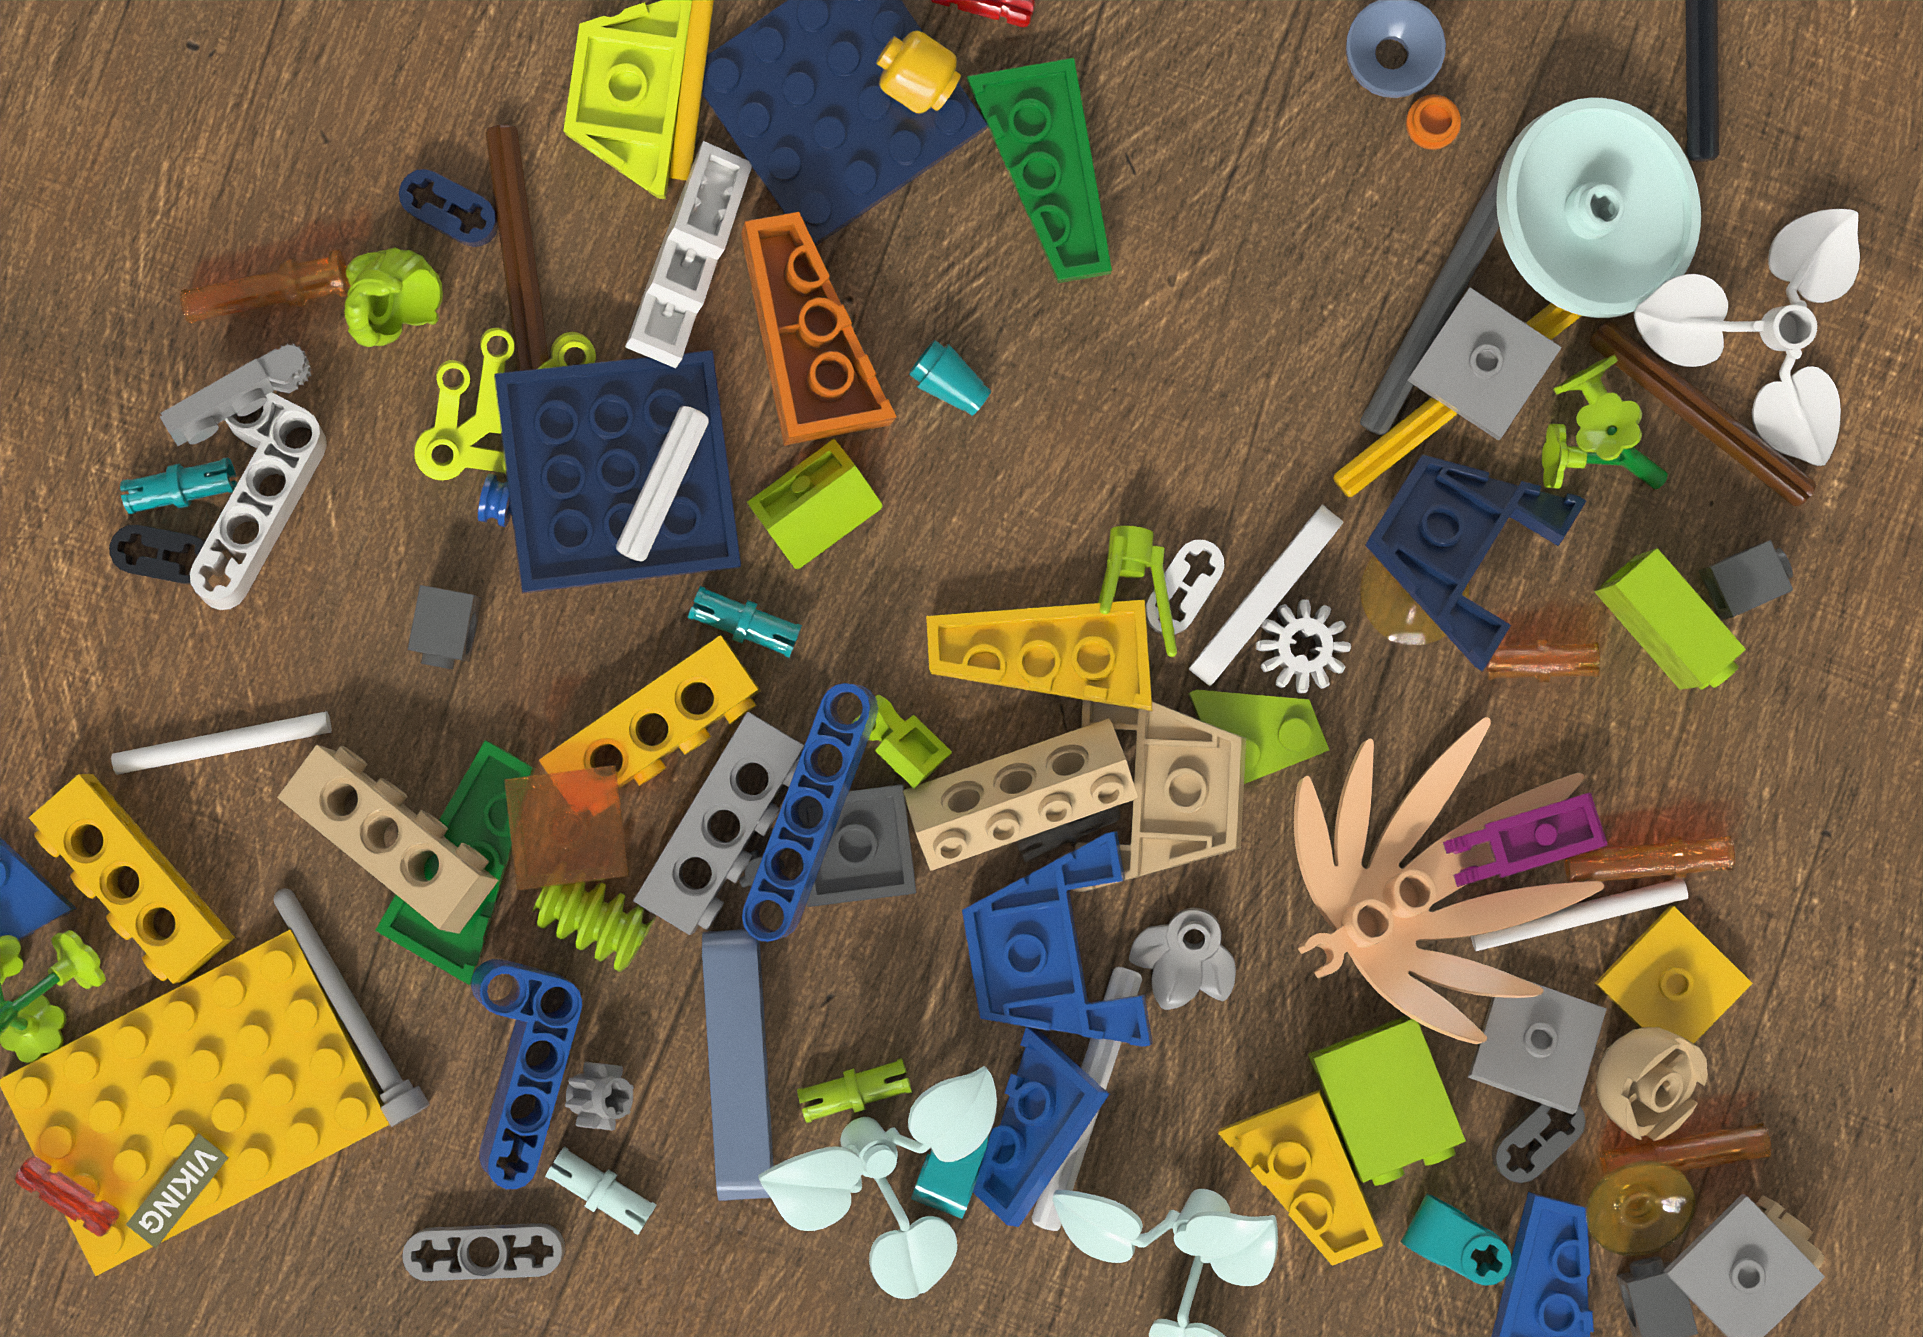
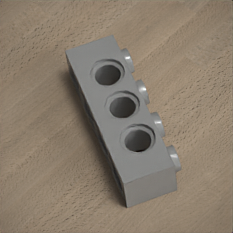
[633,712,805,935]

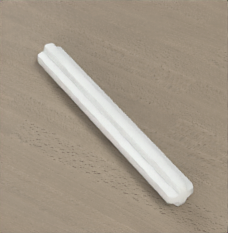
[1032,967,1142,1231]

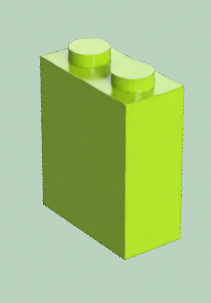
[1594,548,1746,690]
[1308,1015,1466,1186]

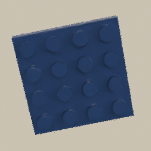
[702,0,987,246]
[494,350,741,594]

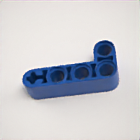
[471,959,582,1189]

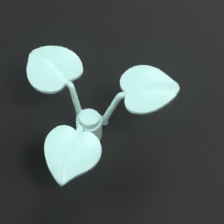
[758,1066,997,1299]
[1053,1189,1278,1337]

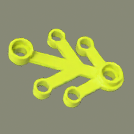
[414,328,596,480]

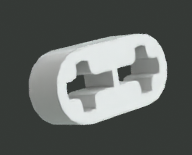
[1145,540,1224,634]

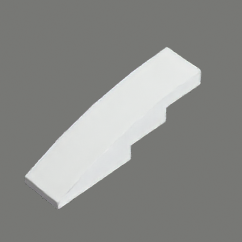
[625,141,752,368]

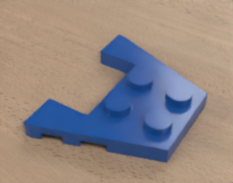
[962,831,1153,1047]

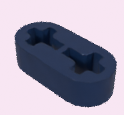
[399,169,498,247]

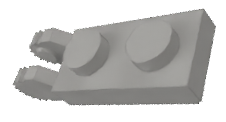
[160,343,312,446]

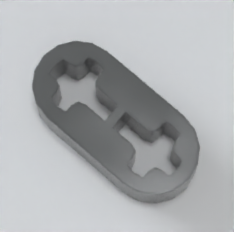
[1492,1102,1586,1183]

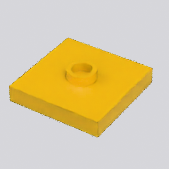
[1595,906,1753,1044]

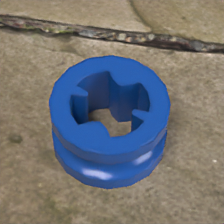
[478,474,511,527]

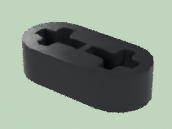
[109,525,213,585]

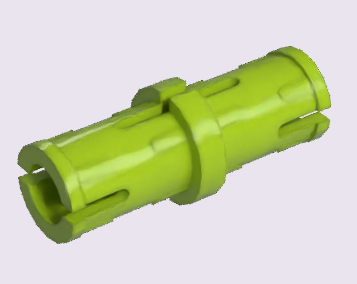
[797,1058,912,1123]

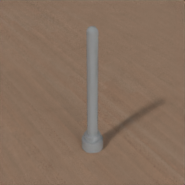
[274,888,430,1127]

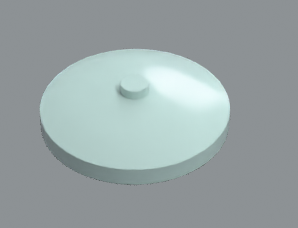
[1496,98,1701,318]

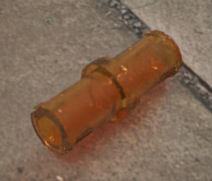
[1486,639,1600,683]

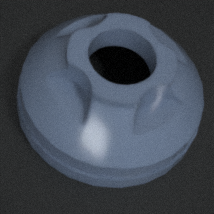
[1345,0,1446,98]

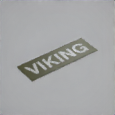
[126,1134,229,1249]

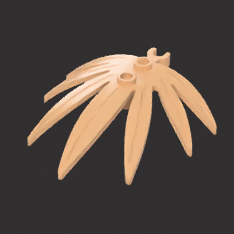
[1294,717,1604,1044]

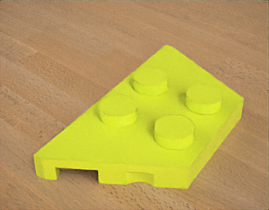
[563,0,692,199]

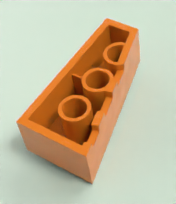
[741,212,897,446]

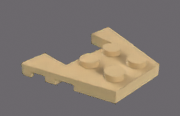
[1073,700,1246,892]

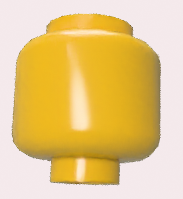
[876,31,961,113]

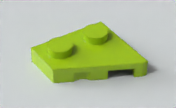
[1188,690,1329,784]

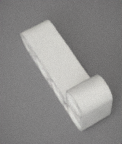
[190,392,327,610]

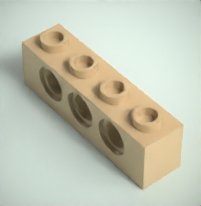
[903,718,1138,871]
[277,745,499,933]

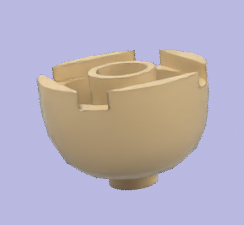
[1596,1027,1708,1141]

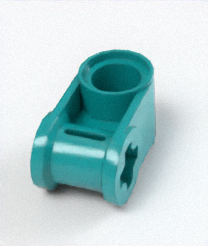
[911,1134,989,1219]
[1400,1193,1512,1286]

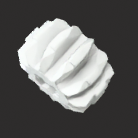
[1256,600,1351,693]

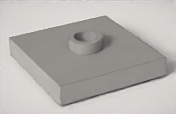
[1407,288,1562,440]
[1468,980,1607,1114]
[1664,1194,1825,1337]

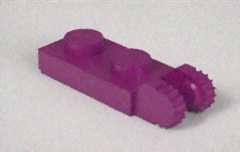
[1443,792,1608,887]

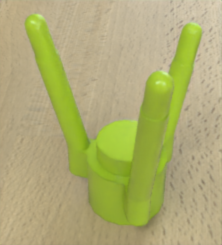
[1098,526,1177,657]

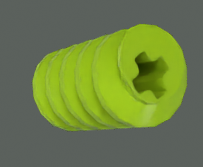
[532,860,656,972]

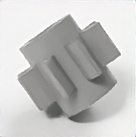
[565,1062,634,1131]

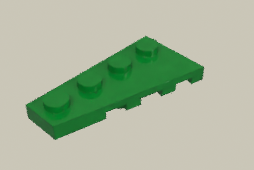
[967,58,1112,283]
[375,740,535,985]

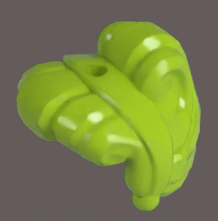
[344,247,443,347]

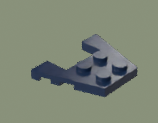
[1365,454,1586,671]

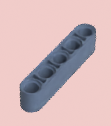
[702,929,774,1201]

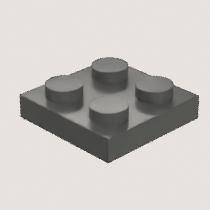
[798,785,917,907]

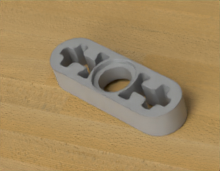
[402,1223,565,1281]

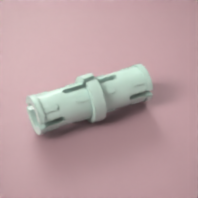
[545,1146,657,1235]

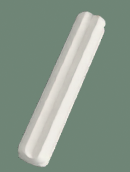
[616,406,709,561]

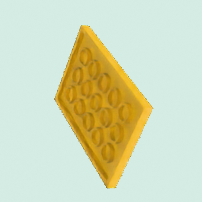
[0,929,390,1276]

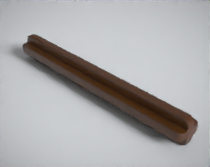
[486,124,549,371]
[1589,320,1816,506]

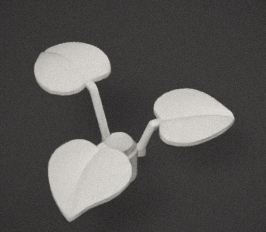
[1634,209,1860,466]

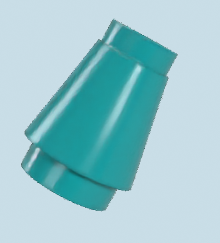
[908,340,992,416]

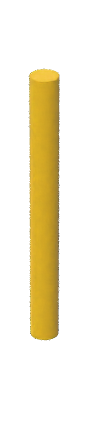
[669,0,714,181]

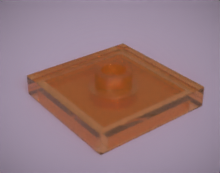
[504,765,630,891]

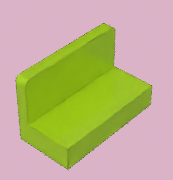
[747,439,882,569]

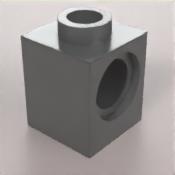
[1699,540,1793,620]
[408,585,482,670]
[1616,1257,1698,1337]

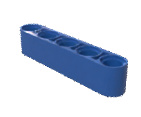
[742,683,878,942]

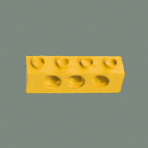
[539,635,761,817]
[29,774,235,984]

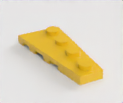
[926,600,1153,711]

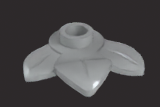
[1129,907,1236,1010]

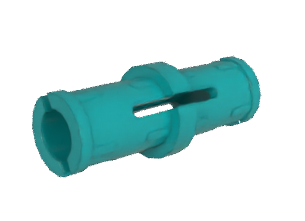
[120,458,237,514]
[688,586,802,658]

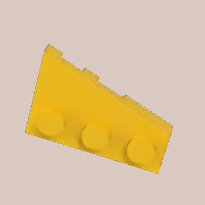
[1218,1089,1384,1266]

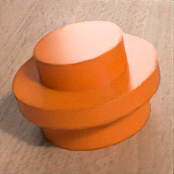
[1406,94,1461,150]

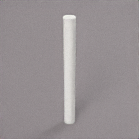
[111,711,332,775]
[1471,878,1688,951]

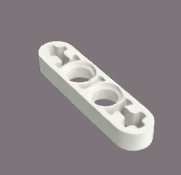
[1189,504,1344,686]

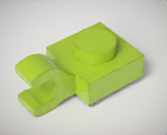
[851,694,952,788]

